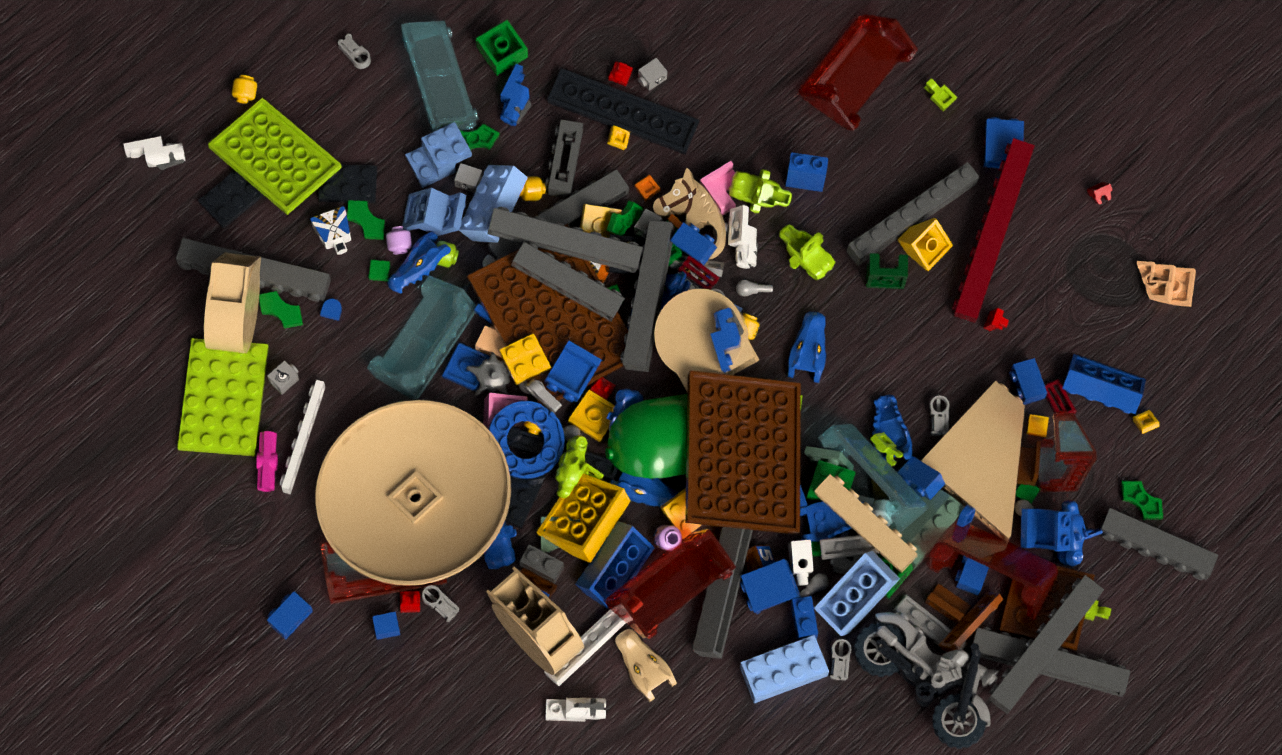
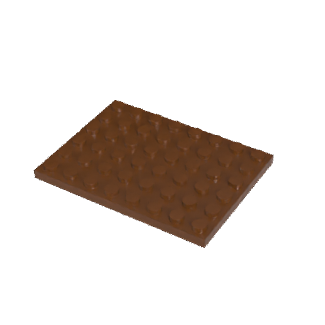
[467,224,628,408]
[685,371,801,534]

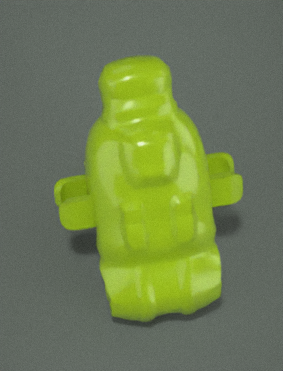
[729,169,792,213]
[779,225,835,280]
[555,435,604,498]

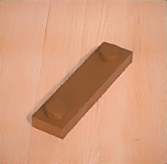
[939,592,1003,652]

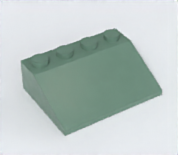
[889,488,964,570]

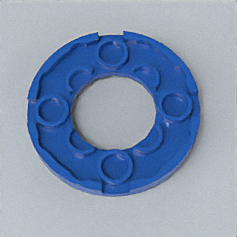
[488,401,565,479]

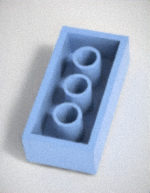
[459,165,528,243]
[814,551,900,636]
[740,635,829,703]

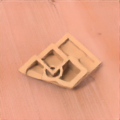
[1137,261,1196,307]

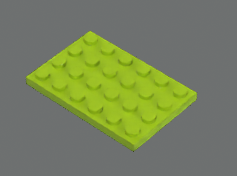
[208,98,342,215]
[178,338,269,456]

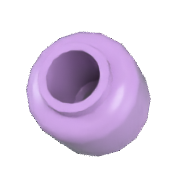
[386,226,412,255]
[653,525,682,551]

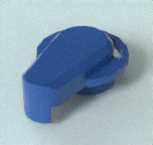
[665,271,691,296]

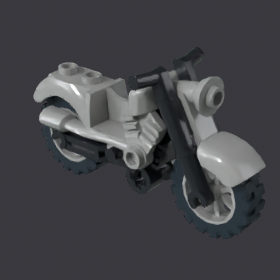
[855,612,999,749]

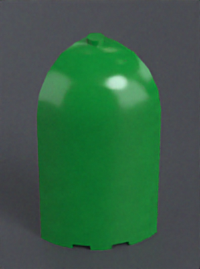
[605,394,688,479]

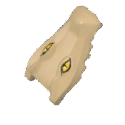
[615,629,677,702]

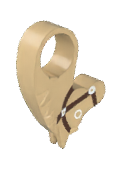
[653,168,726,260]

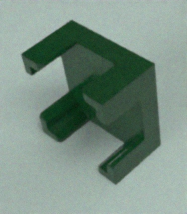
[866,253,908,289]

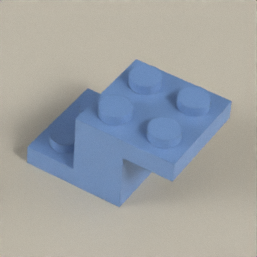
[405,122,472,188]
[402,188,466,236]

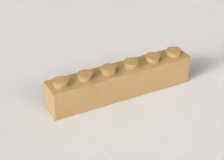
[814,474,917,573]

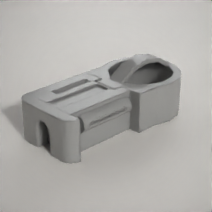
[338,34,371,69]
[526,379,562,413]
[929,395,949,436]
[422,585,459,622]
[830,639,852,681]

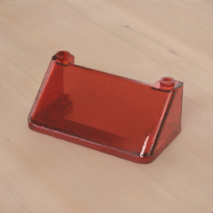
[799,14,918,131]
[929,520,1058,620]
[604,529,736,639]

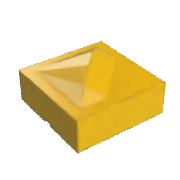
[607,125,630,150]
[1133,410,1159,434]
[1027,414,1049,437]

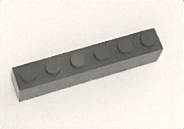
[511,242,625,322]
[1100,508,1218,580]

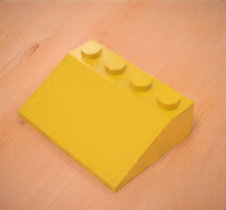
[537,473,630,563]

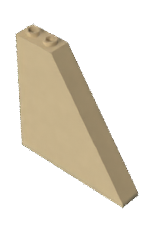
[921,381,1025,543]

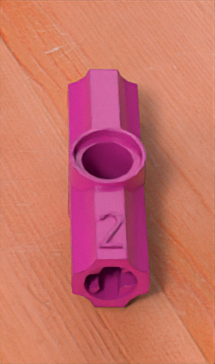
[257,431,278,492]

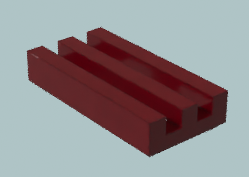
[677,255,720,290]
[1045,379,1077,421]

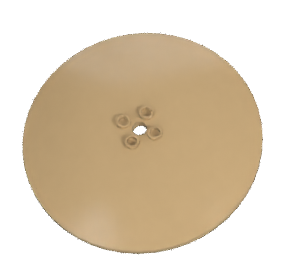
[316,400,511,585]

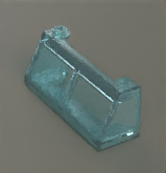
[401,21,479,133]
[367,276,476,400]
[818,424,929,533]

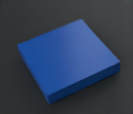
[442,342,490,392]

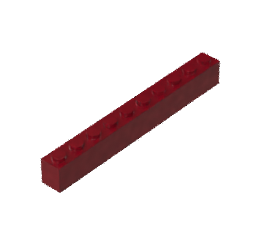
[952,138,1035,323]

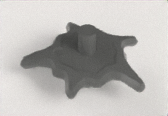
[467,352,510,396]

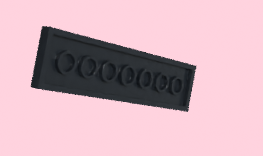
[547,68,700,155]

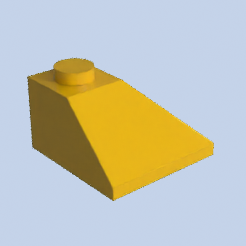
[898,218,953,271]

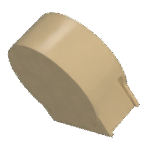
[204,252,261,353]
[654,289,759,393]
[486,567,584,675]

